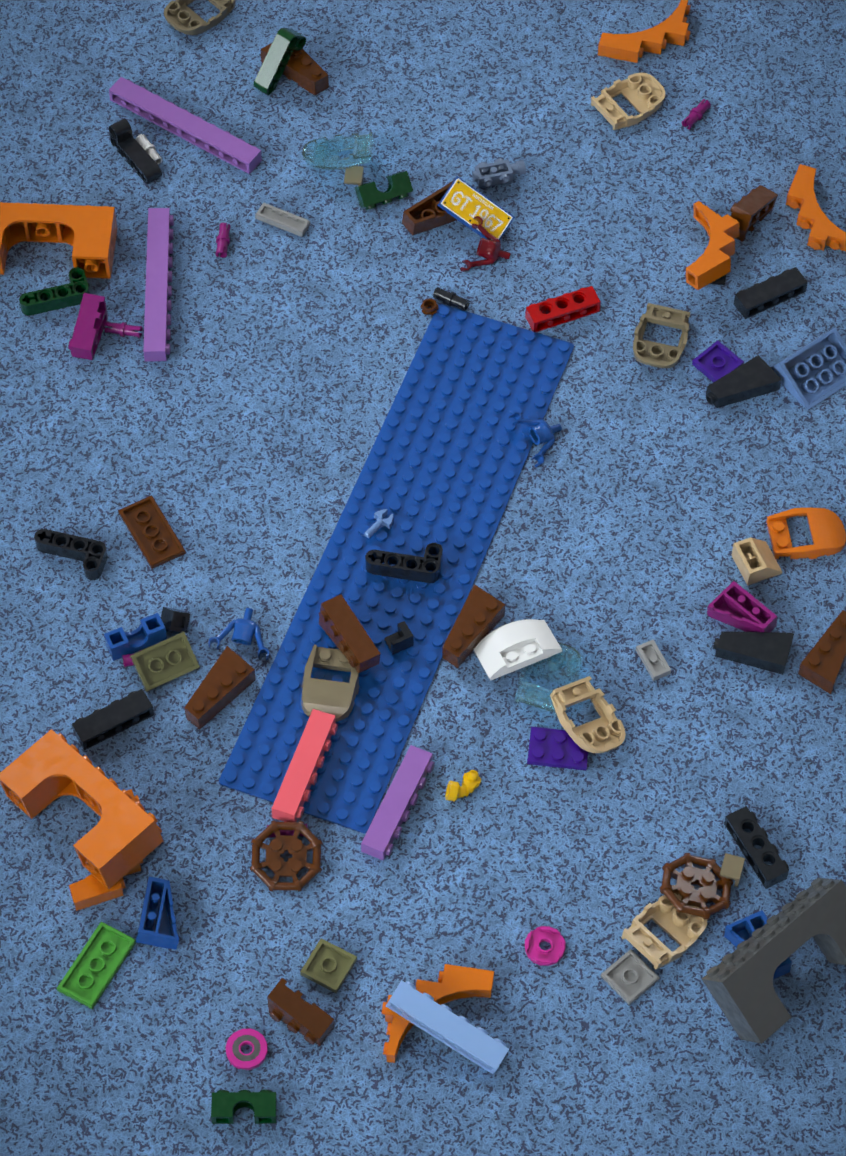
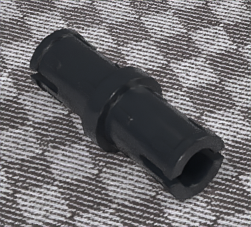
[433,287,470,311]

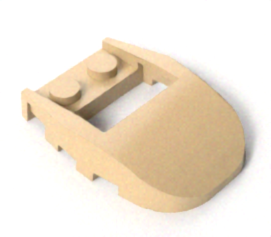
[591,73,665,130]
[550,676,626,753]
[622,893,707,970]

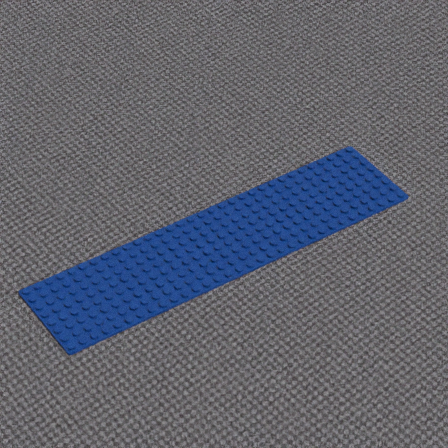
[219,304,574,833]

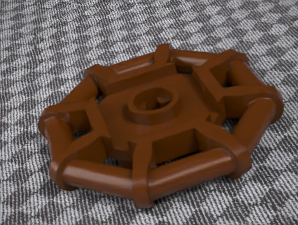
[250,820,323,892]
[659,853,733,920]

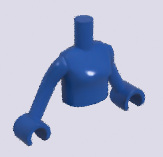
[509,411,562,468]
[208,608,269,661]

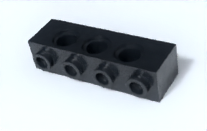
[724,806,789,889]

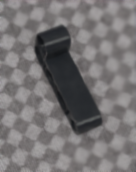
[109,118,162,184]
[34,529,108,580]
[365,543,443,583]

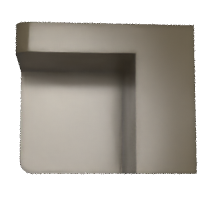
[344,165,364,186]
[720,853,745,887]

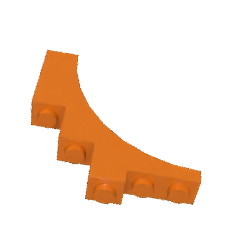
[598,0,691,63]
[786,164,846,251]
[686,201,740,290]
[69,789,143,911]
[382,964,494,1063]

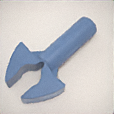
[364,509,393,538]

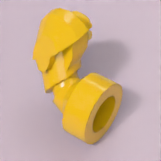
[445,770,481,801]

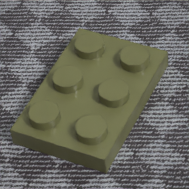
[130,632,200,691]

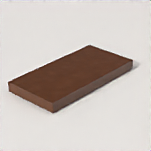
[118,495,186,569]

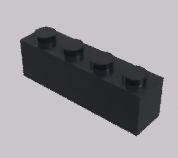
[734,267,808,319]
[72,689,154,750]

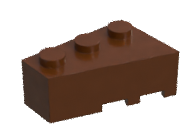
[730,185,778,242]
[267,978,335,1046]

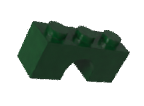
[354,171,413,210]
[211,1090,277,1124]

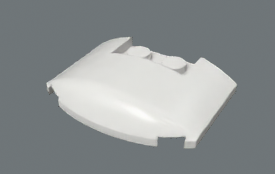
[473,619,562,681]

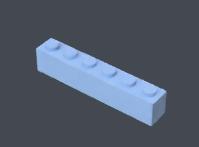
[386,980,509,1074]

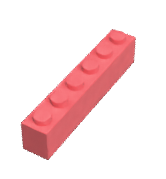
[272,709,338,822]

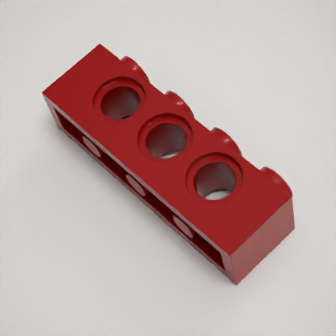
[525,286,601,332]

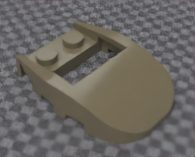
[164,0,235,35]
[633,303,690,368]
[301,644,360,722]

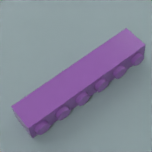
[361,745,435,861]

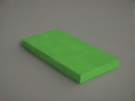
[57,922,136,1009]

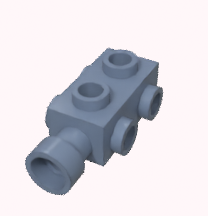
[472,158,526,188]

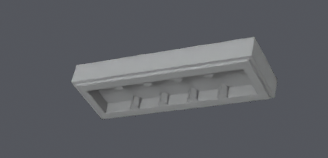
[255,202,311,237]

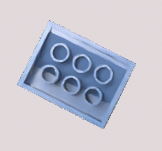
[771,328,846,410]

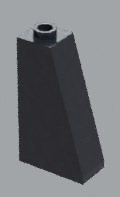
[706,355,782,408]
[713,631,794,675]

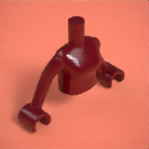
[460,216,510,272]

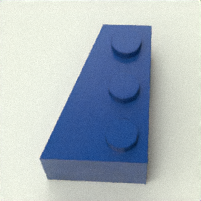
[136,876,179,949]
[724,910,792,979]

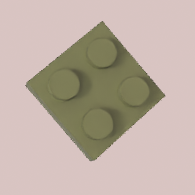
[300,938,357,994]

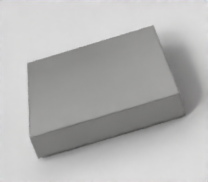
[601,949,660,1005]

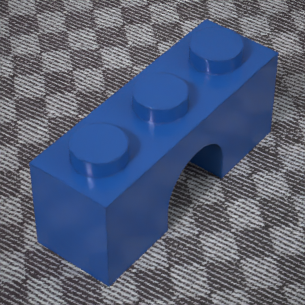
[104,613,167,661]

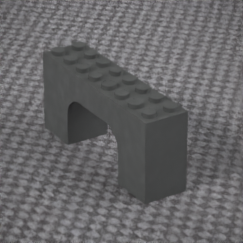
[702,878,846,1044]

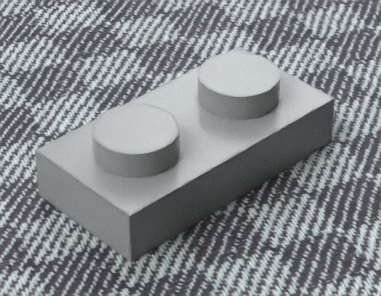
[636,639,671,681]

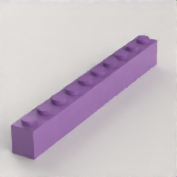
[109,77,262,174]
[143,208,174,361]

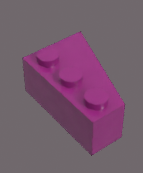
[68,293,108,360]
[707,581,777,632]

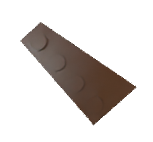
[260,43,329,95]
[402,180,457,235]
[442,584,505,668]
[319,594,381,673]
[798,610,846,694]
[184,646,256,730]

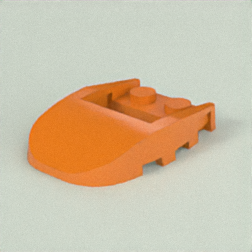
[766,508,846,559]

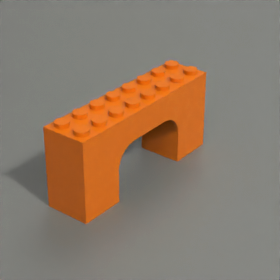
[0,202,117,279]
[0,729,163,889]

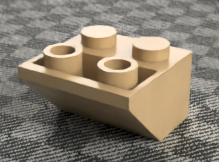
[731,537,782,586]

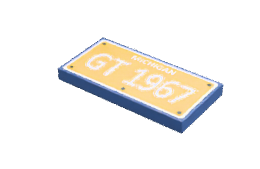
[437,176,515,240]

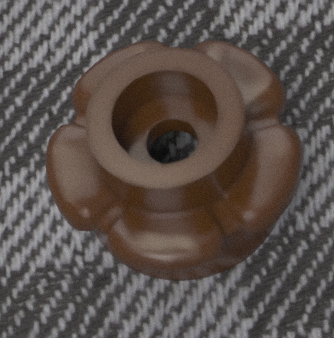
[421,298,438,315]

